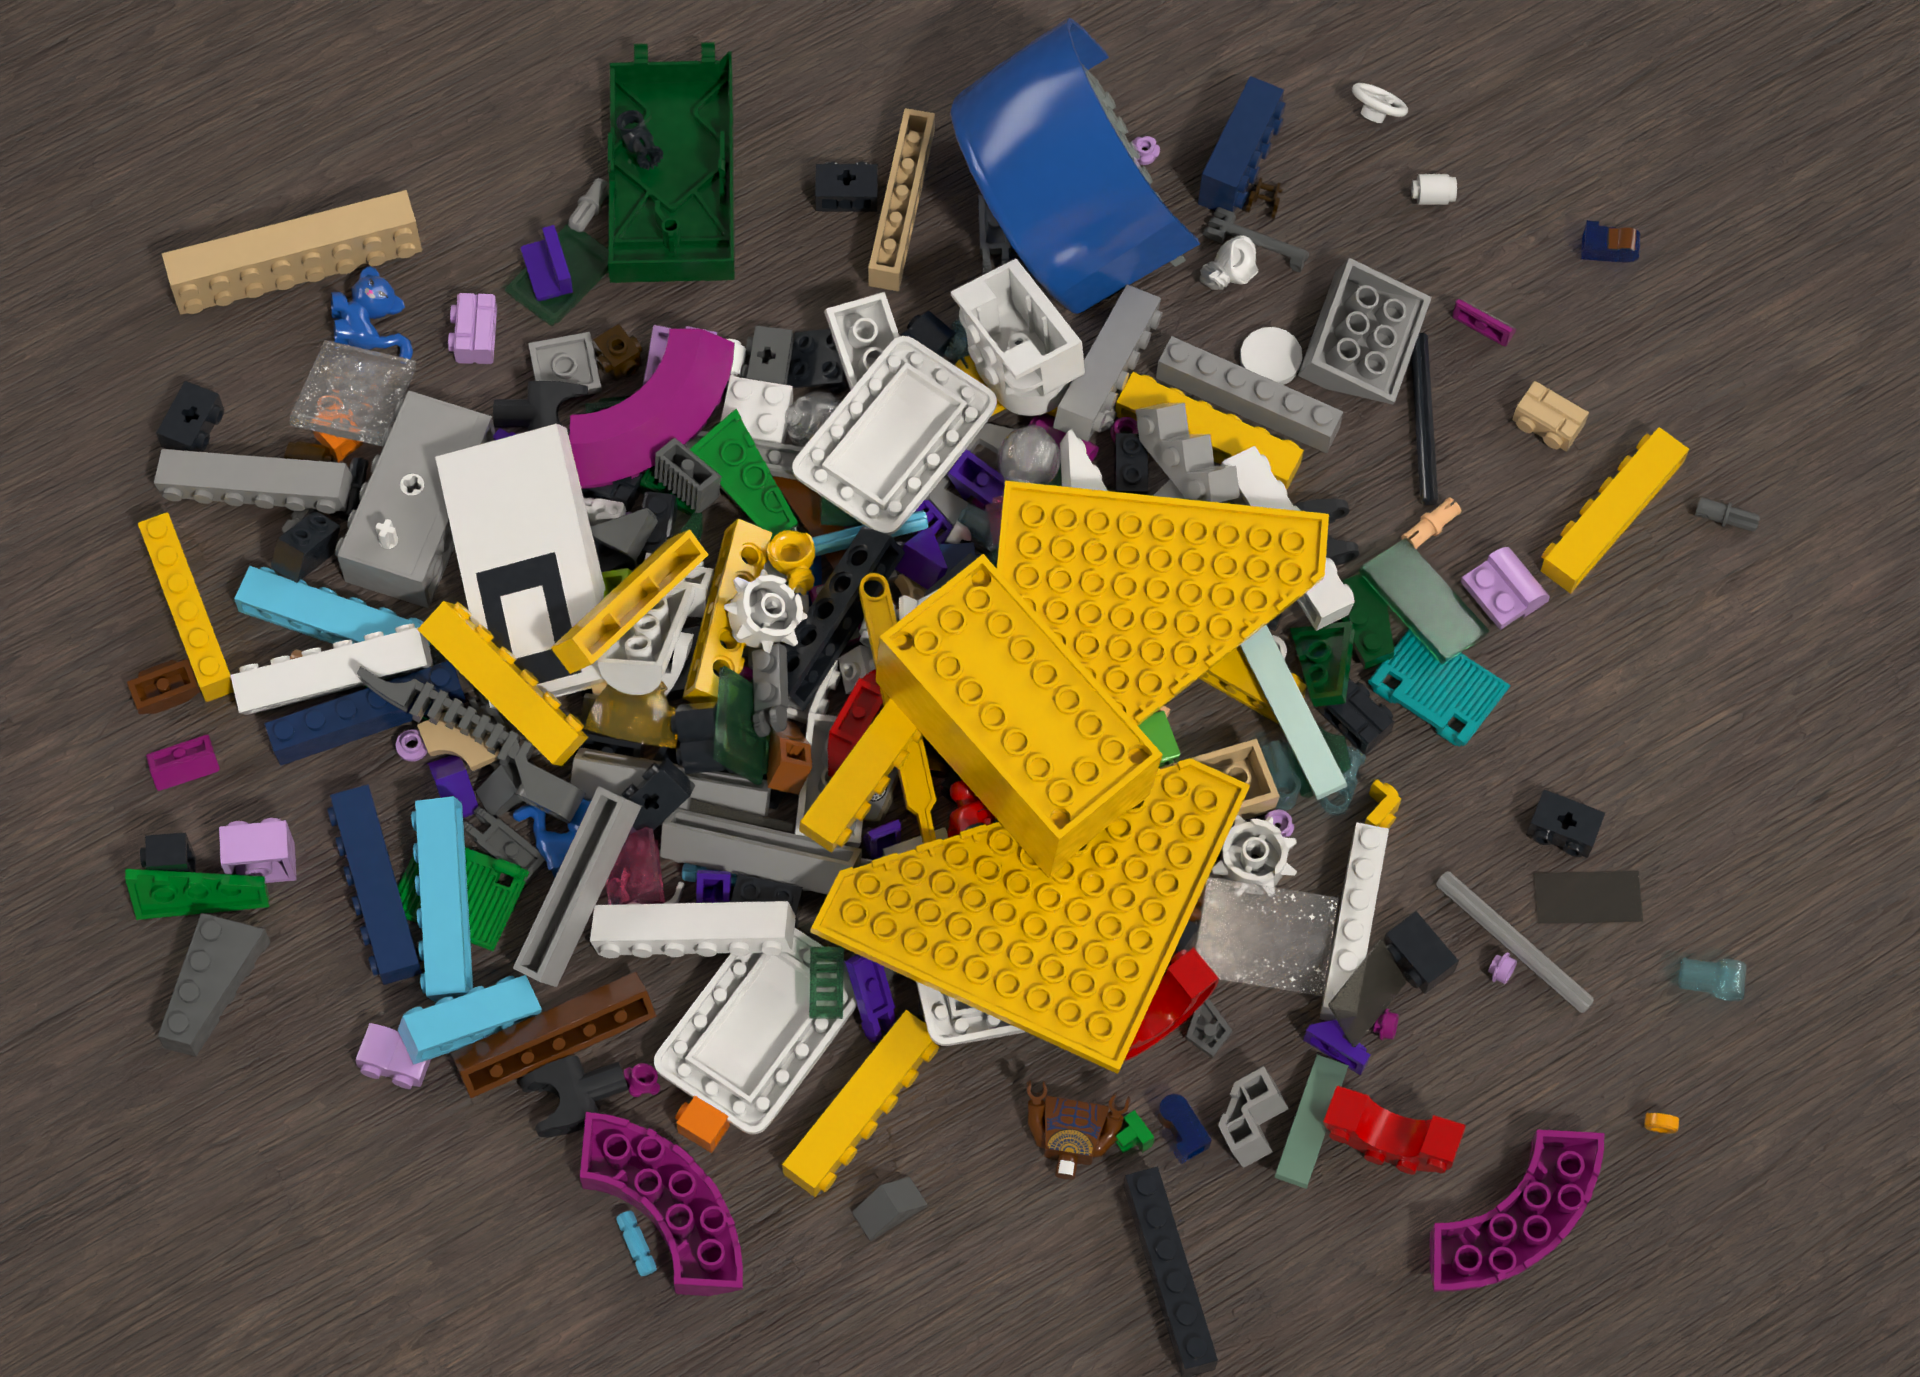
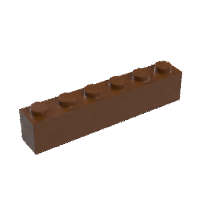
[451,972,657,1098]

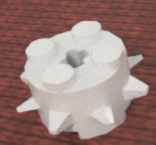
[724,569,807,653]
[1212,815,1297,897]

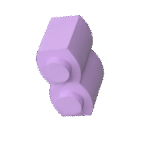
[355,1023,431,1089]

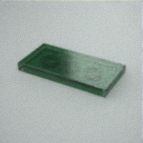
[1358,538,1490,665]

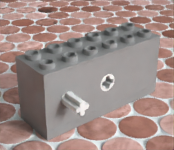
[335,390,495,608]

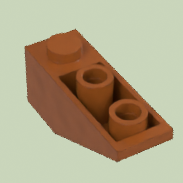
[764,717,812,795]

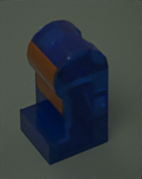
[1581,220,1641,263]
[1158,1094,1212,1164]

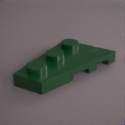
[1337,566,1394,669]
[1290,621,1355,707]

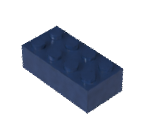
[1198,76,1286,212]

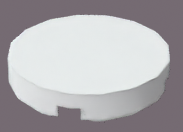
[1240,327,1303,385]

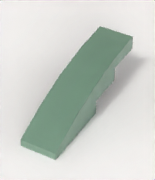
[1274,1055,1349,1189]

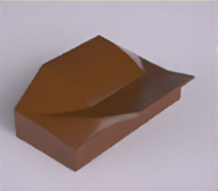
[127,659,201,714]

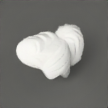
[1200,235,1258,290]

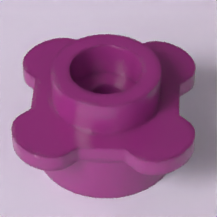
[623,1063,660,1097]

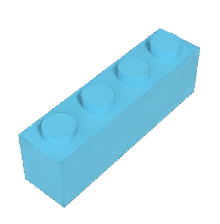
[398,975,542,1065]

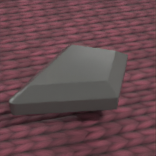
[1186,998,1233,1058]

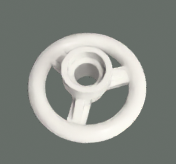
[1352,83,1408,123]

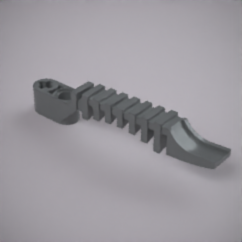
[357,666,586,823]

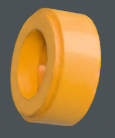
[1644,1113,1679,1134]

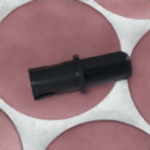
[338,457,369,521]

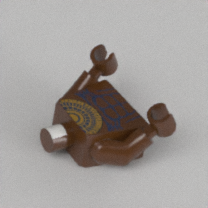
[1026,1080,1131,1180]

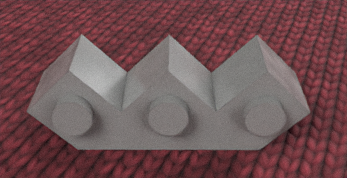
[1136,403,1240,503]

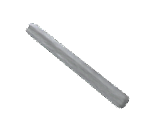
[1436,871,1594,1013]

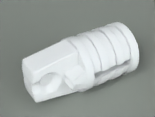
[584,498,626,527]

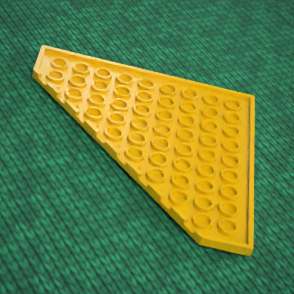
[975,481,1329,797]
[810,758,1250,1074]

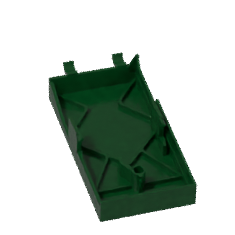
[608,42,735,283]

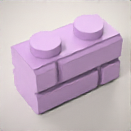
[448,293,497,364]

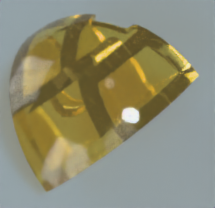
[585,681,677,748]

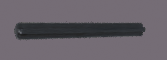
[1411,333,1438,505]

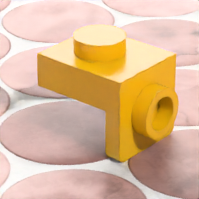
[1365,779,1401,829]

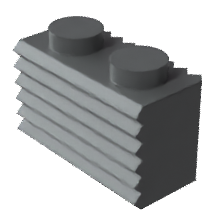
[654,438,722,513]

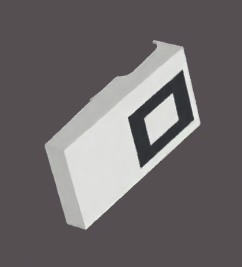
[435,424,610,710]

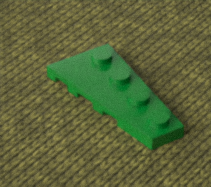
[689,409,798,542]
[125,869,269,920]

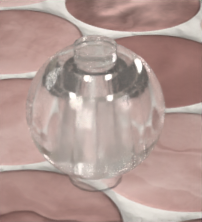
[785,391,841,447]
[997,425,1061,485]

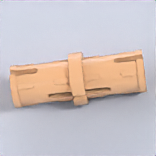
[1401,497,1461,551]

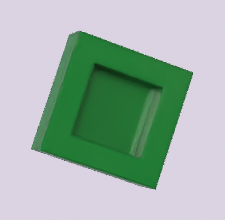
[1115,1110,1154,1153]

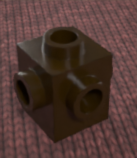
[593,324,643,381]

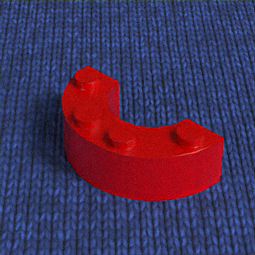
[1124,947,1219,1062]
[1323,1086,1466,1175]

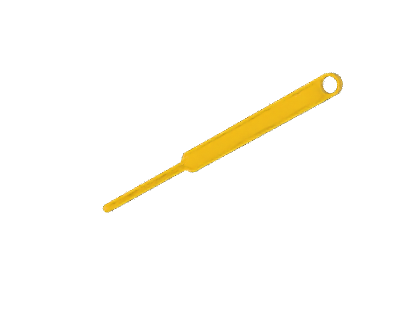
[859,573,936,844]

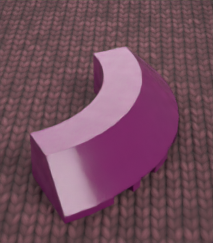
[569,329,735,489]
[580,1112,743,1296]
[1429,1129,1605,1292]

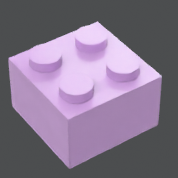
[219,818,297,883]

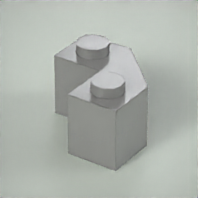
[1218,1066,1288,1168]

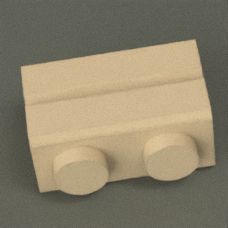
[1512,381,1589,451]

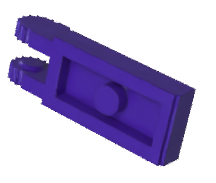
[845,954,896,1043]

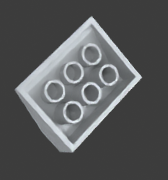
[1298,258,1432,405]

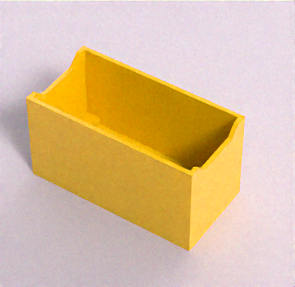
[876,554,1163,878]

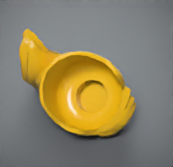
[767,530,815,595]

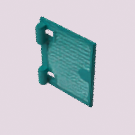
[1368,622,1511,747]

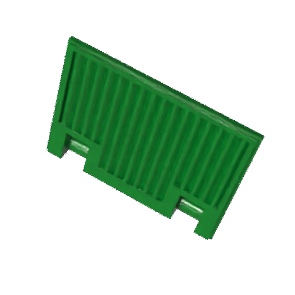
[398,847,530,952]

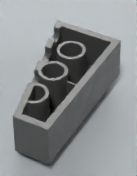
[158,913,270,1057]

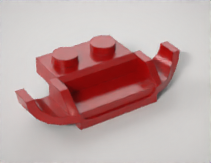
[827,669,884,777]

